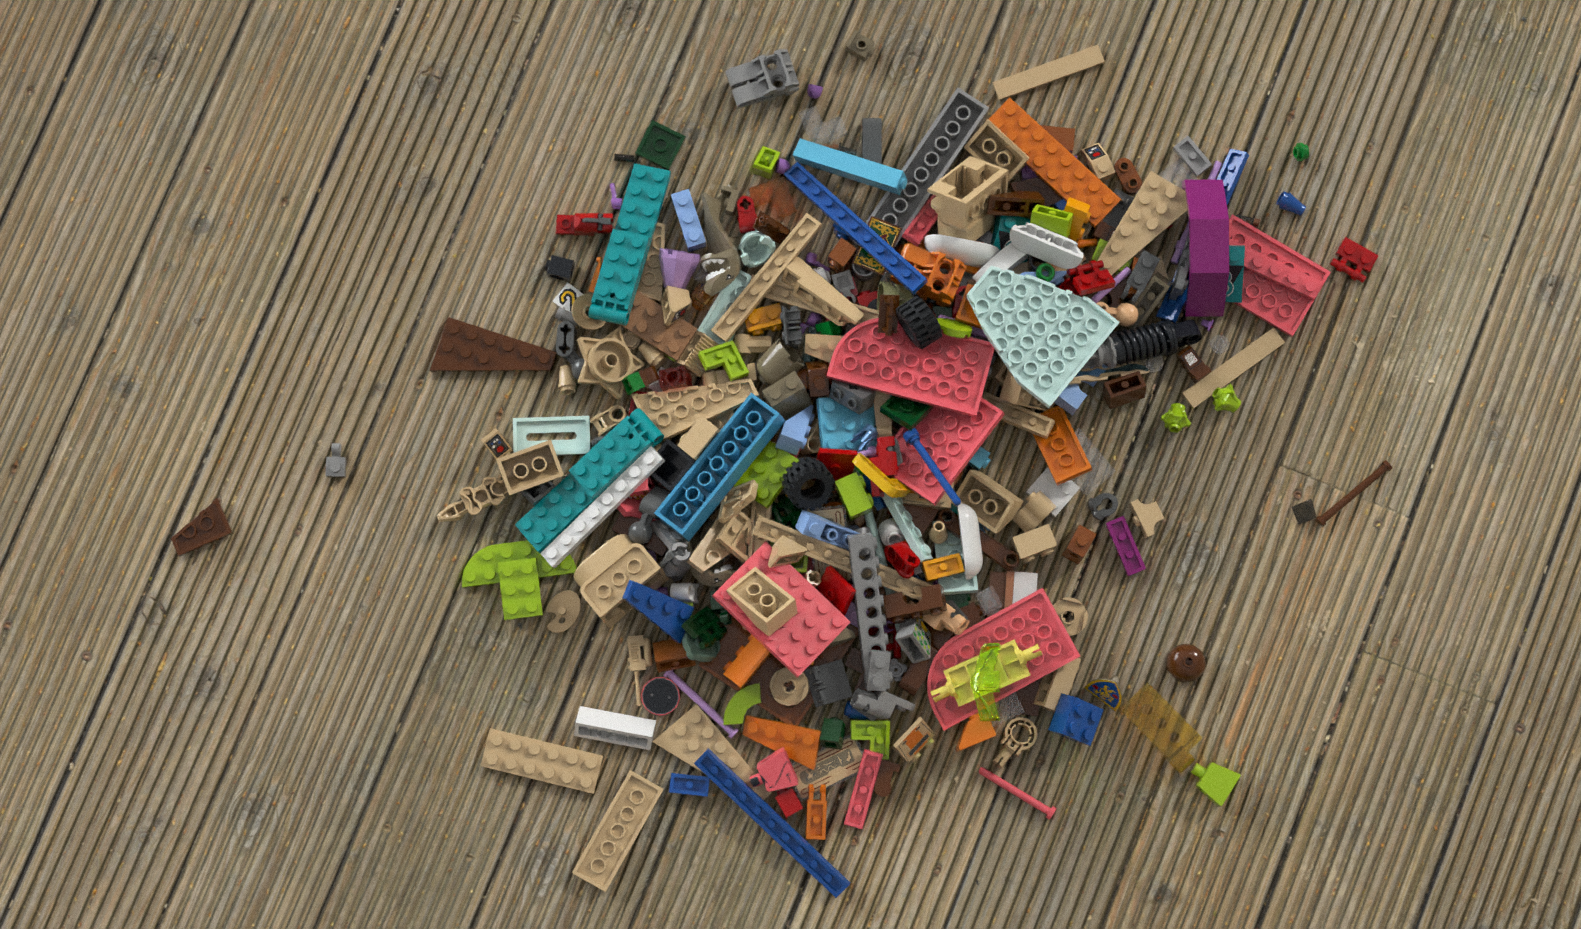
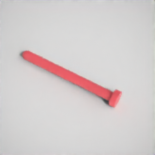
[978,767,1057,820]

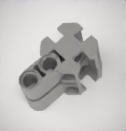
[725,49,799,108]

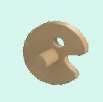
[546,590,581,633]

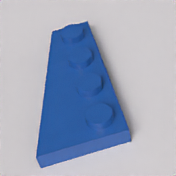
[622,580,694,643]

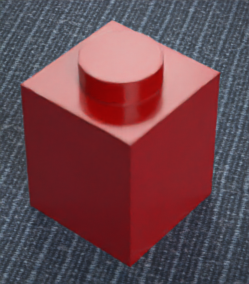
[775,788,803,818]

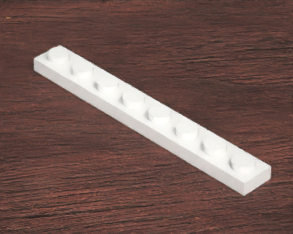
[540,446,665,568]

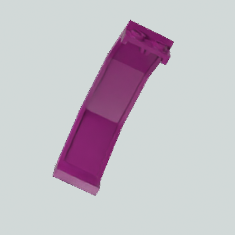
[1182,180,1229,317]

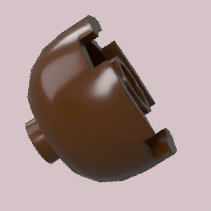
[1166,644,1206,683]

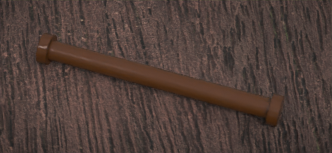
[1315,460,1393,527]

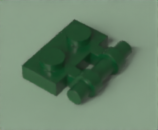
[772,494,802,530]
[681,606,727,649]

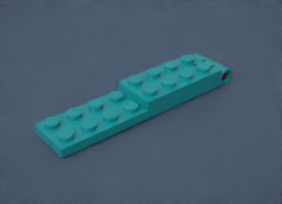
[588,163,671,326]
[515,408,665,553]

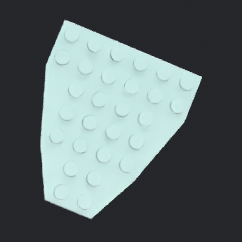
[966,266,1120,409]

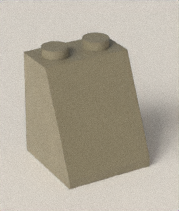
[762,371,814,429]

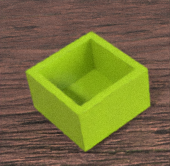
[835,472,874,521]

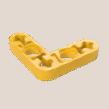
[852,453,911,498]

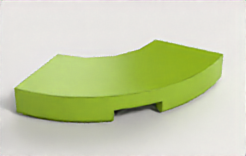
[724,683,761,725]

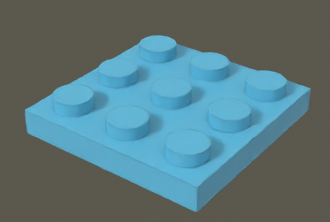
[816,397,877,452]

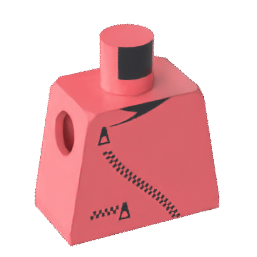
[749,747,799,792]

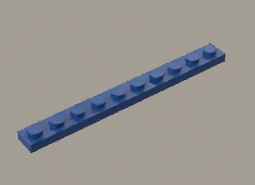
[1157,148,1249,323]
[784,162,928,295]
[694,748,850,898]

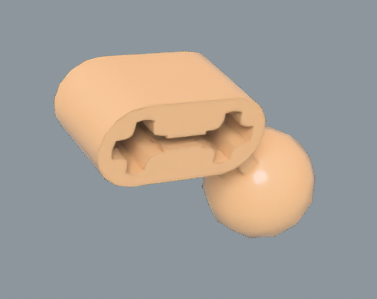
[1096,302,1139,327]

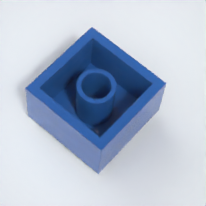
[1048,693,1104,746]

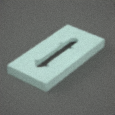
[513,416,591,456]

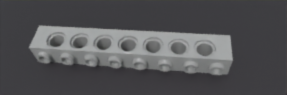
[847,532,893,692]

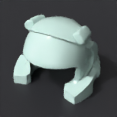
[738,230,776,268]

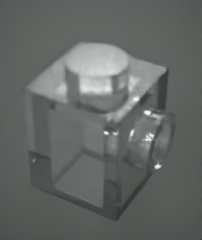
[974,585,1003,616]

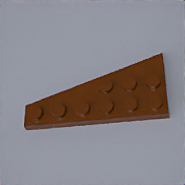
[429,317,557,372]

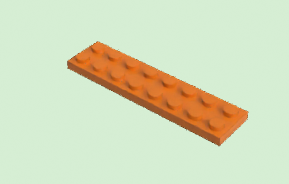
[989,97,1121,228]

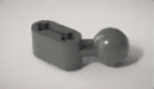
[556,321,584,380]
[628,485,671,545]

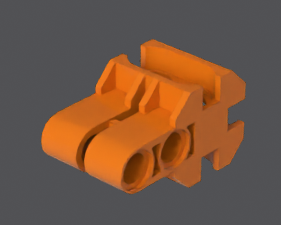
[890,244,967,307]

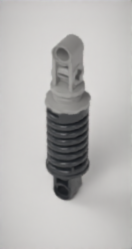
[1082,319,1202,369]

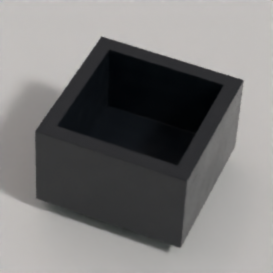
[651,438,696,491]

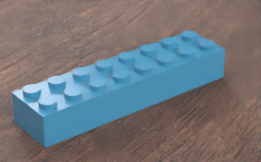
[654,393,785,542]

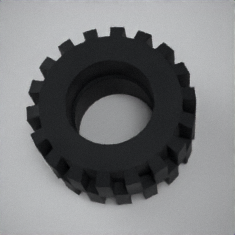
[896,296,942,349]
[782,457,835,511]

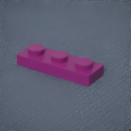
[1105,516,1146,577]

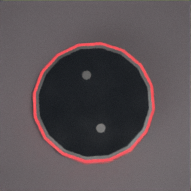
[641,677,680,716]

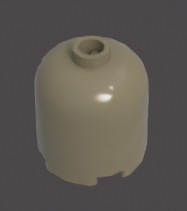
[756,338,805,385]

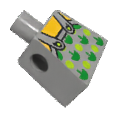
[895,618,931,664]

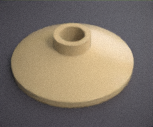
[571,294,606,330]

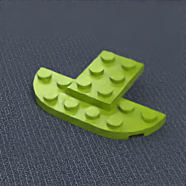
[462,540,577,620]

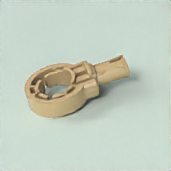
[992,717,1038,768]

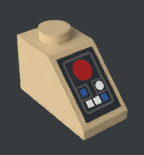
[1081,143,1116,182]
[660,285,692,325]
[481,428,513,459]

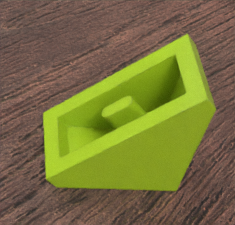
[753,146,781,180]

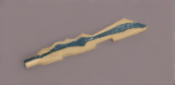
[1069,362,1150,385]

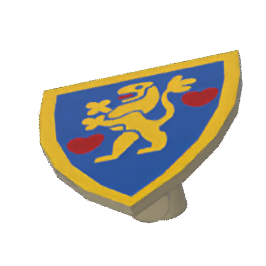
[1084,675,1123,711]

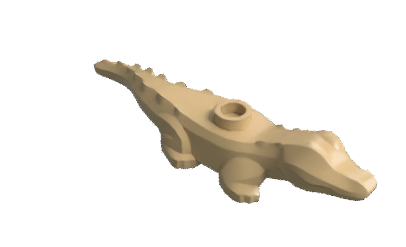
[437,477,508,522]

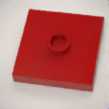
[812,448,858,481]
[817,566,856,616]

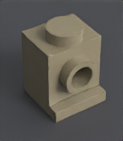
[845,30,876,61]

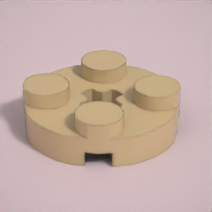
[1053,597,1088,636]
[770,667,809,706]

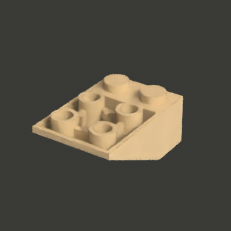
[999,370,1055,411]

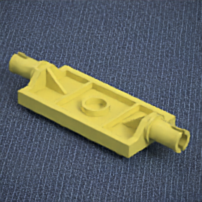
[930,639,1043,707]

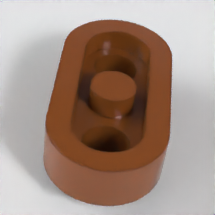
[1114,158,1142,194]

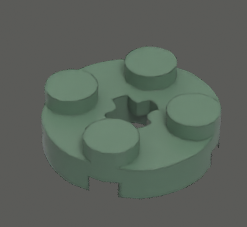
[682,631,720,662]

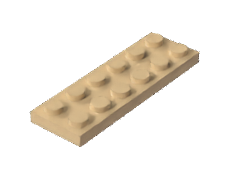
[481,728,603,794]
[572,770,664,892]

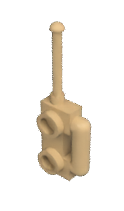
[627,635,652,707]

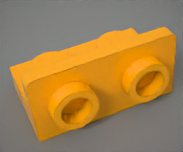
[745,303,784,336]

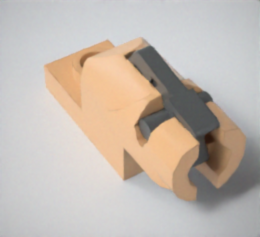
[908,600,970,635]

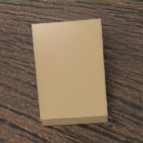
[768,535,807,568]

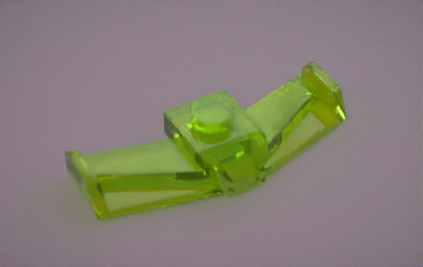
[971,643,1001,721]

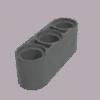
[862,118,882,164]

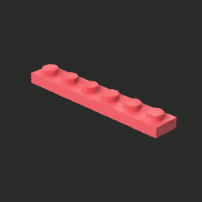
[1229,238,1323,300]

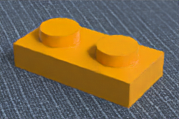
[921,553,965,582]

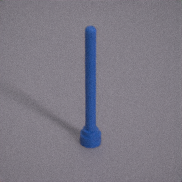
[903,428,961,506]

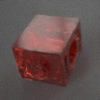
[659,365,693,391]

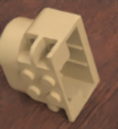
[927,156,1009,241]
[574,534,669,628]

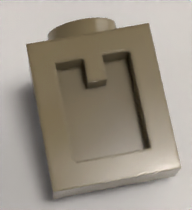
[721,185,740,216]

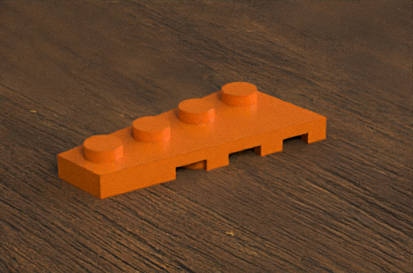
[742,715,821,770]

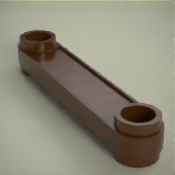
[937,509,1020,571]

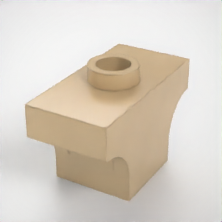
[1129,499,1164,539]

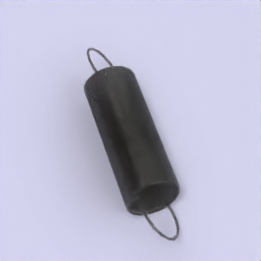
[608,154,640,162]

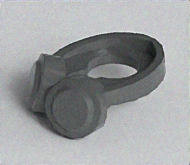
[1088,493,1118,521]

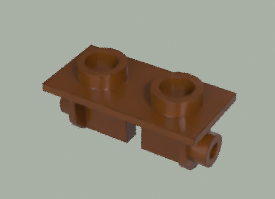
[753,211,790,245]
[878,295,900,336]

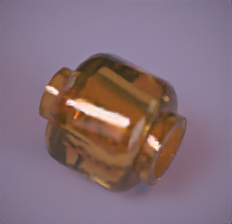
[690,283,717,311]

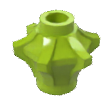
[1212,384,1241,413]
[1161,403,1191,433]

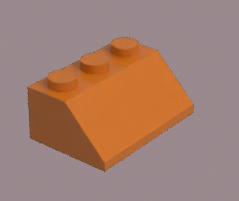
[723,634,771,689]
[955,712,996,753]

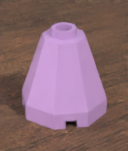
[659,248,700,289]

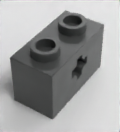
[829,380,876,415]

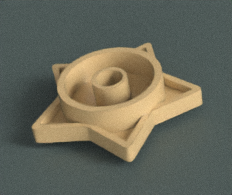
[577,327,645,399]

